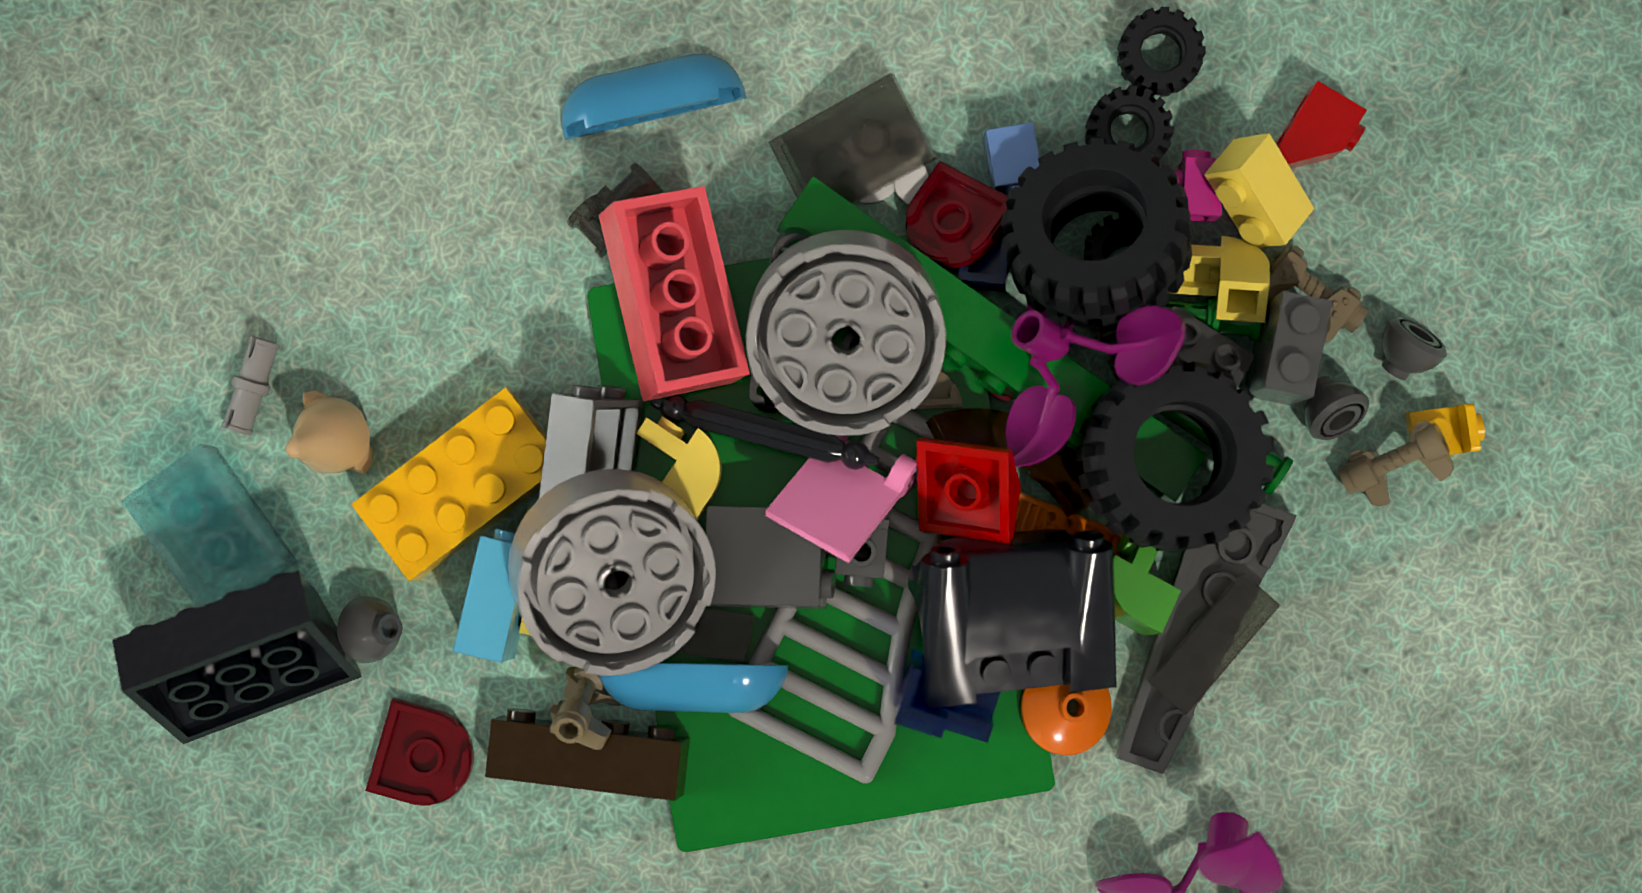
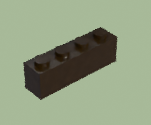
[485,708,690,801]

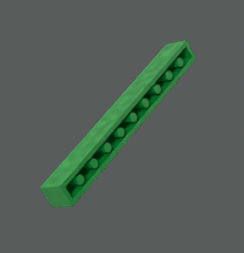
[777,176,1207,503]

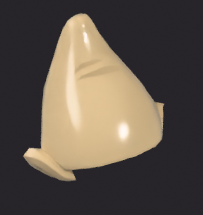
[285,390,373,474]

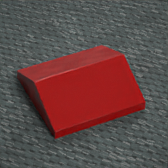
[916,438,1021,544]

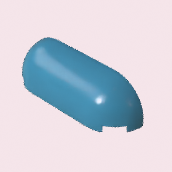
[561,54,747,140]
[599,662,788,713]

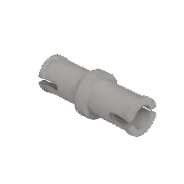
[221,336,280,435]

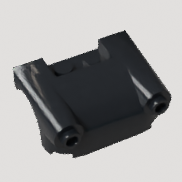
[908,529,1117,708]

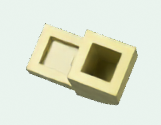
[1169,236,1270,323]
[636,416,722,520]

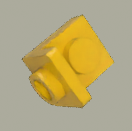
[1405,403,1485,455]

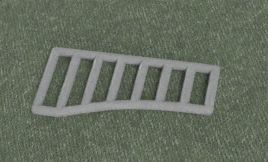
[728,410,944,783]

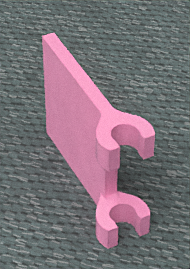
[765,435,917,563]

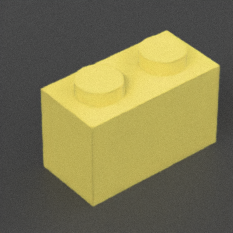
[1204,133,1315,248]

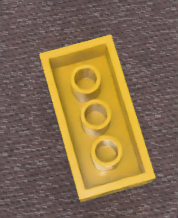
[351,387,547,581]

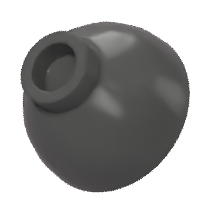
[1382,317,1447,380]
[1304,376,1370,440]
[337,596,403,663]

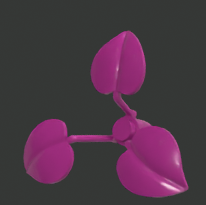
[1006,305,1186,467]
[1095,812,1283,893]

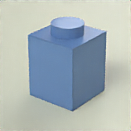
[983,122,1039,196]

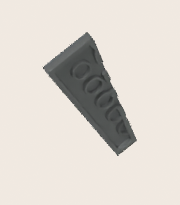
[1115,485,1297,774]

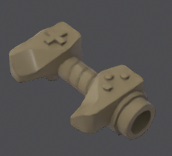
[1268,246,1369,342]
[1338,421,1454,506]
[550,666,620,750]

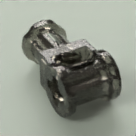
[566,162,664,258]

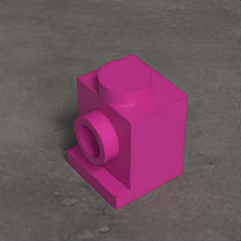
[1173,150,1222,223]

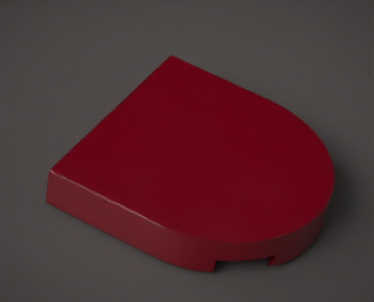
[905,161,1007,269]
[365,698,474,806]

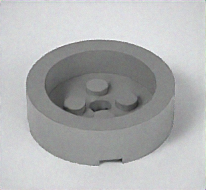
[746,230,946,436]
[508,469,716,676]

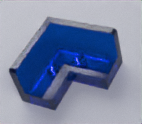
[894,650,1000,743]

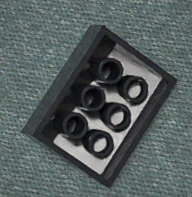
[112,570,362,744]

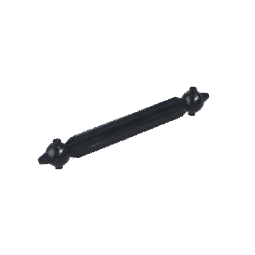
[651,394,879,470]

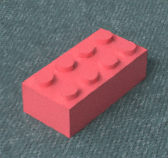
[599,186,750,402]

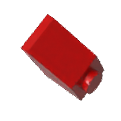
[1276,81,1367,169]

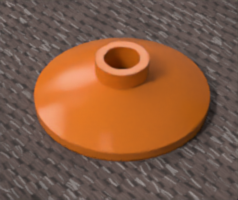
[1020,685,1112,755]

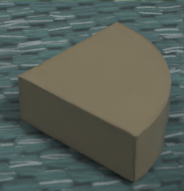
[914,371,963,410]

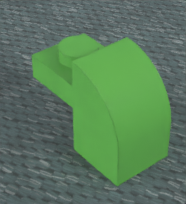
[1114,534,1181,636]

